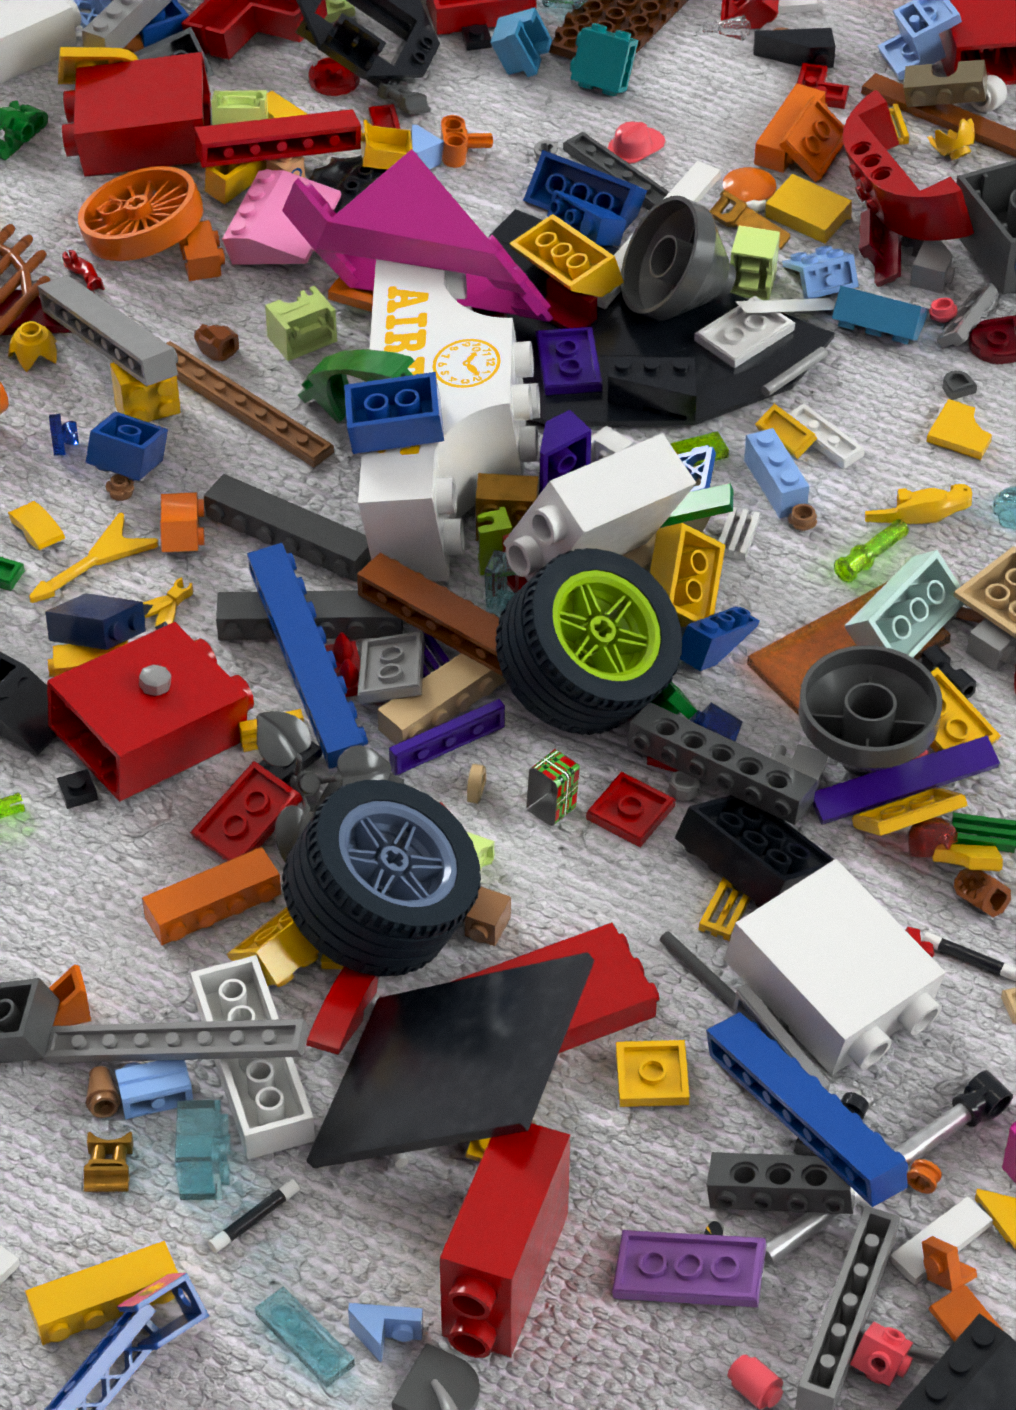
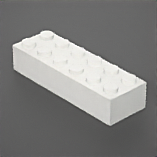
[190,955,315,1160]

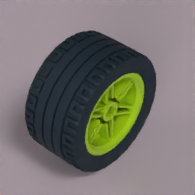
[496,548,682,735]

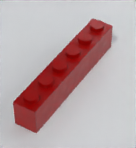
[195,109,361,168]

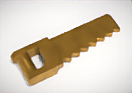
[709,190,791,250]

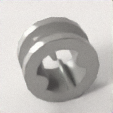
[534,140,558,163]

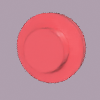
[929,298,958,323]

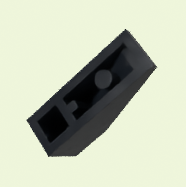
[753,28,836,68]

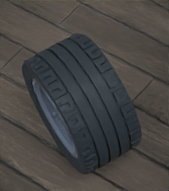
[282,780,481,976]

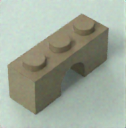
[903,60,988,107]

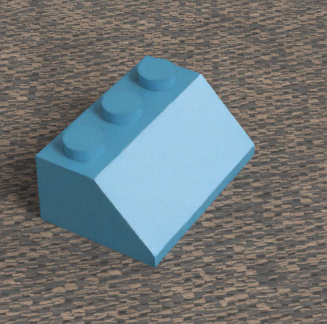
[832,286,929,344]

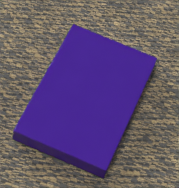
[536,327,603,395]

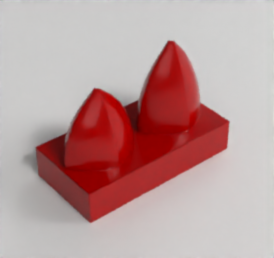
[325,632,360,697]

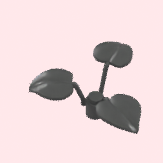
[256,711,392,863]

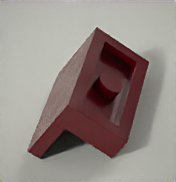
[545,277,598,329]

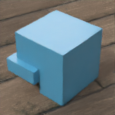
[490,7,552,77]

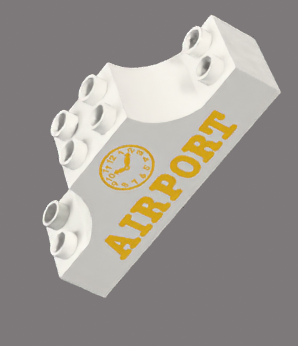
[358,259,541,581]

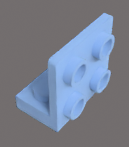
[782,246,859,299]

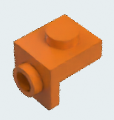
[922,1236,977,1292]

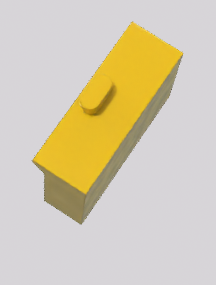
[361,119,413,170]
[765,174,852,244]

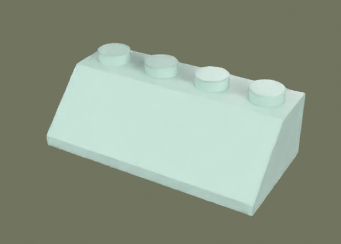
[844,550,964,658]

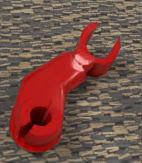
[62,250,105,293]

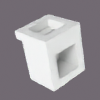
[591,426,633,463]

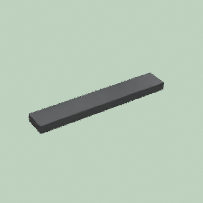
[563,132,669,210]

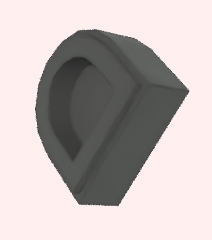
[942,371,977,400]

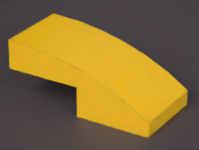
[8,501,65,550]

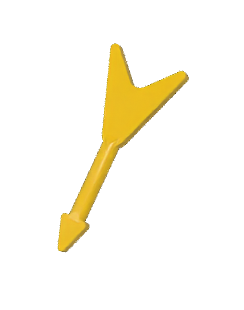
[29,513,159,603]

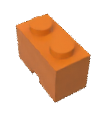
[179,220,225,281]

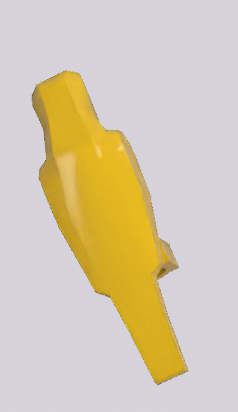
[865,484,972,525]

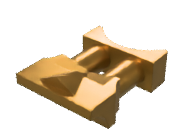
[83,1132,133,1192]

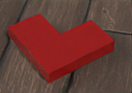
[797,63,849,109]

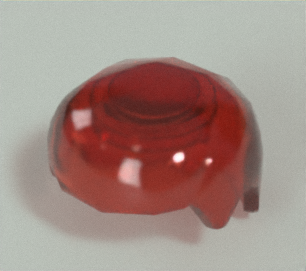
[908,817,958,858]

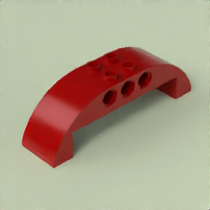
[843,90,974,241]

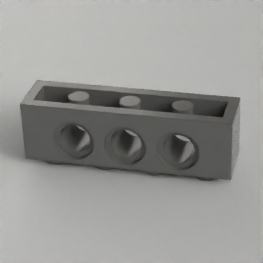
[706,1152,856,1214]

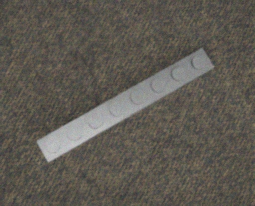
[44,1019,309,1063]

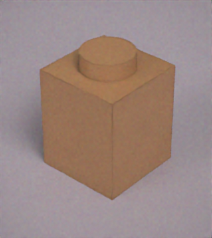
[464,887,511,946]

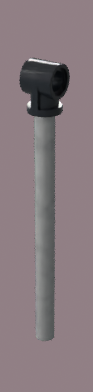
[765,1070,1013,1265]

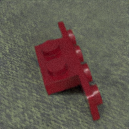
[858,208,901,287]

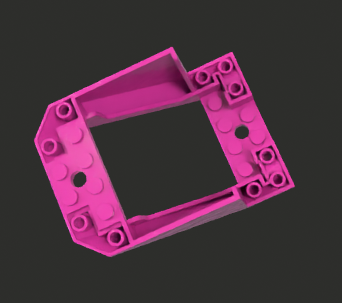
[282,149,553,322]

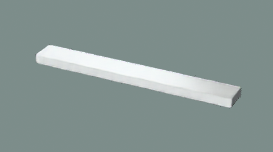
[595,161,721,309]

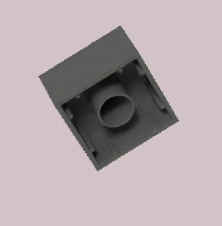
[956,160,1016,295]

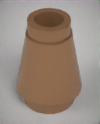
[86,1066,121,1118]

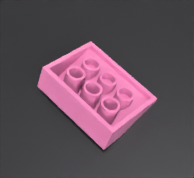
[222,169,341,265]

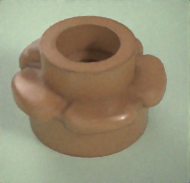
[105,474,134,501]
[788,504,817,531]

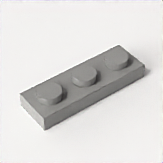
[937,283,998,348]

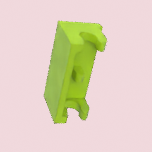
[477,507,512,576]

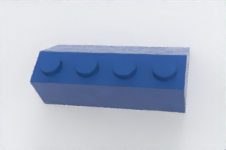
[523,150,647,231]

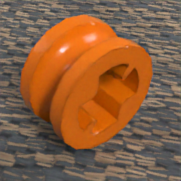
[907,1159,942,1194]

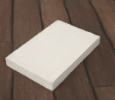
[694,296,795,368]

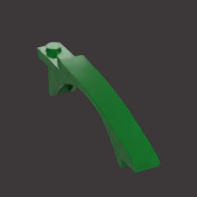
[297,349,415,423]

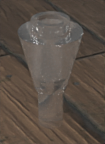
[702,15,751,41]

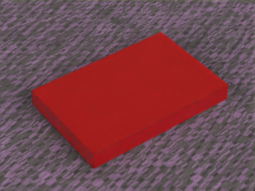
[190,761,303,862]

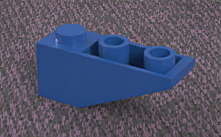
[547,190,627,246]
[680,606,760,671]

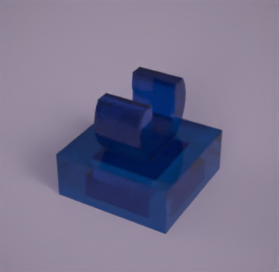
[49,414,79,456]

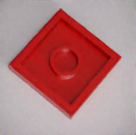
[586,771,676,848]

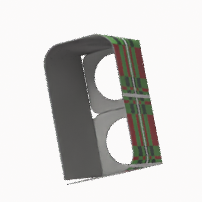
[526,749,580,826]

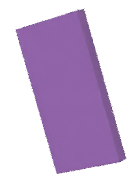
[612,1230,767,1308]

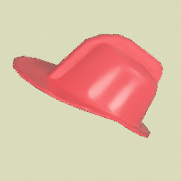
[607,121,665,164]

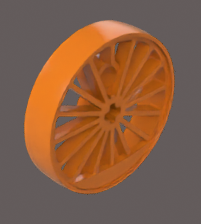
[78,166,203,261]

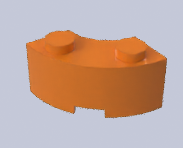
[160,492,205,552]

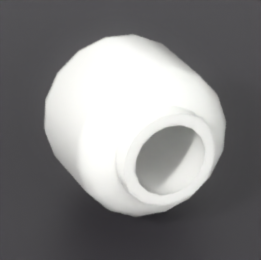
[970,75,1007,113]

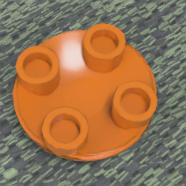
[723,167,776,202]

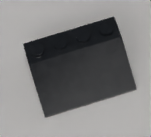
[674,795,835,908]
[896,1313,1016,1410]

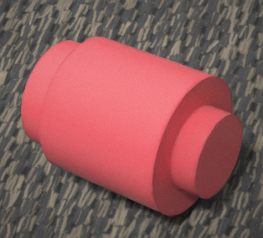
[727,1354,783,1409]

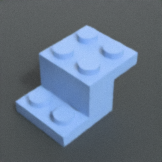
[878,0,962,81]

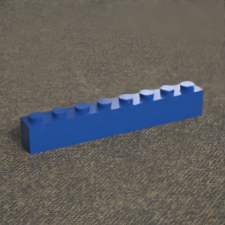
[247,543,368,769]
[706,1012,908,1207]

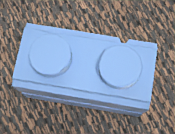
[115,1060,194,1120]

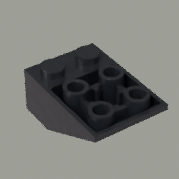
[0,652,57,756]

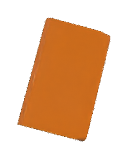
[928,1285,1003,1342]

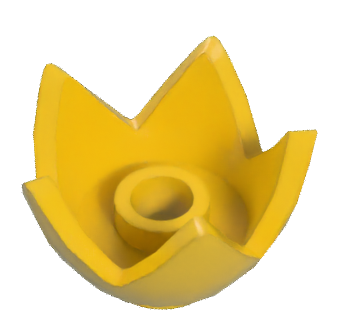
[927,118,975,160]
[8,321,57,372]

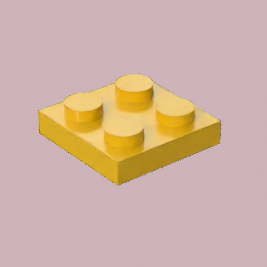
[616,1040,690,1107]

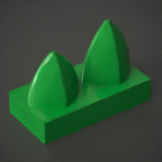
[651,681,698,720]

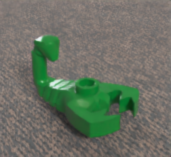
[0,100,48,160]

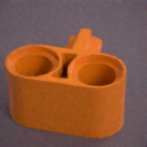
[440,115,493,168]

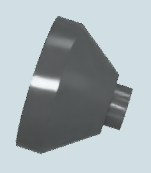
[621,196,736,321]
[798,645,942,776]

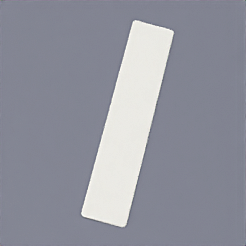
[736,298,835,313]

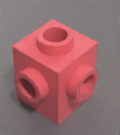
[850,1321,913,1387]

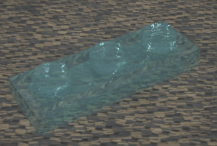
[255,1286,355,1388]

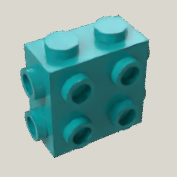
[570,23,639,96]

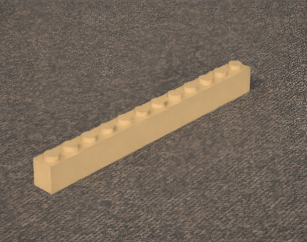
[377,532,657,745]

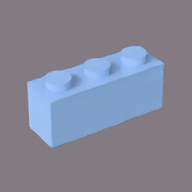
[744,428,809,519]

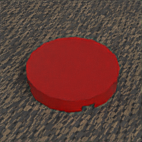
[308,57,360,96]

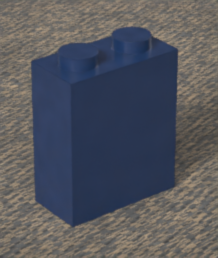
[45,593,146,650]

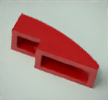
[306,967,379,1055]

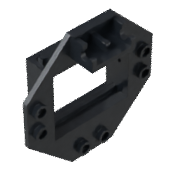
[295,0,440,88]

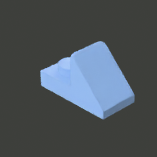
[348,1303,423,1362]

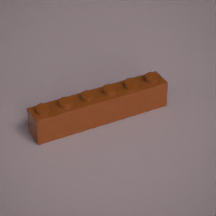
[357,553,503,676]

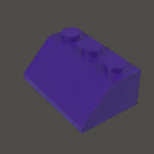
[539,410,592,495]

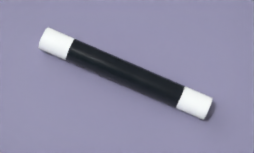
[923,932,1016,982]
[208,1179,300,1253]

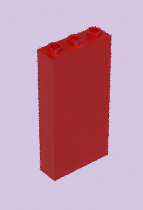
[451,922,660,1054]

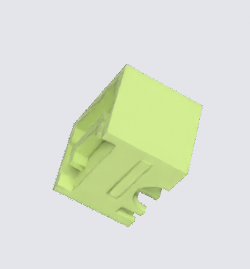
[211,90,268,125]
[730,225,780,300]
[265,286,337,361]

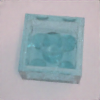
[175,1100,231,1200]

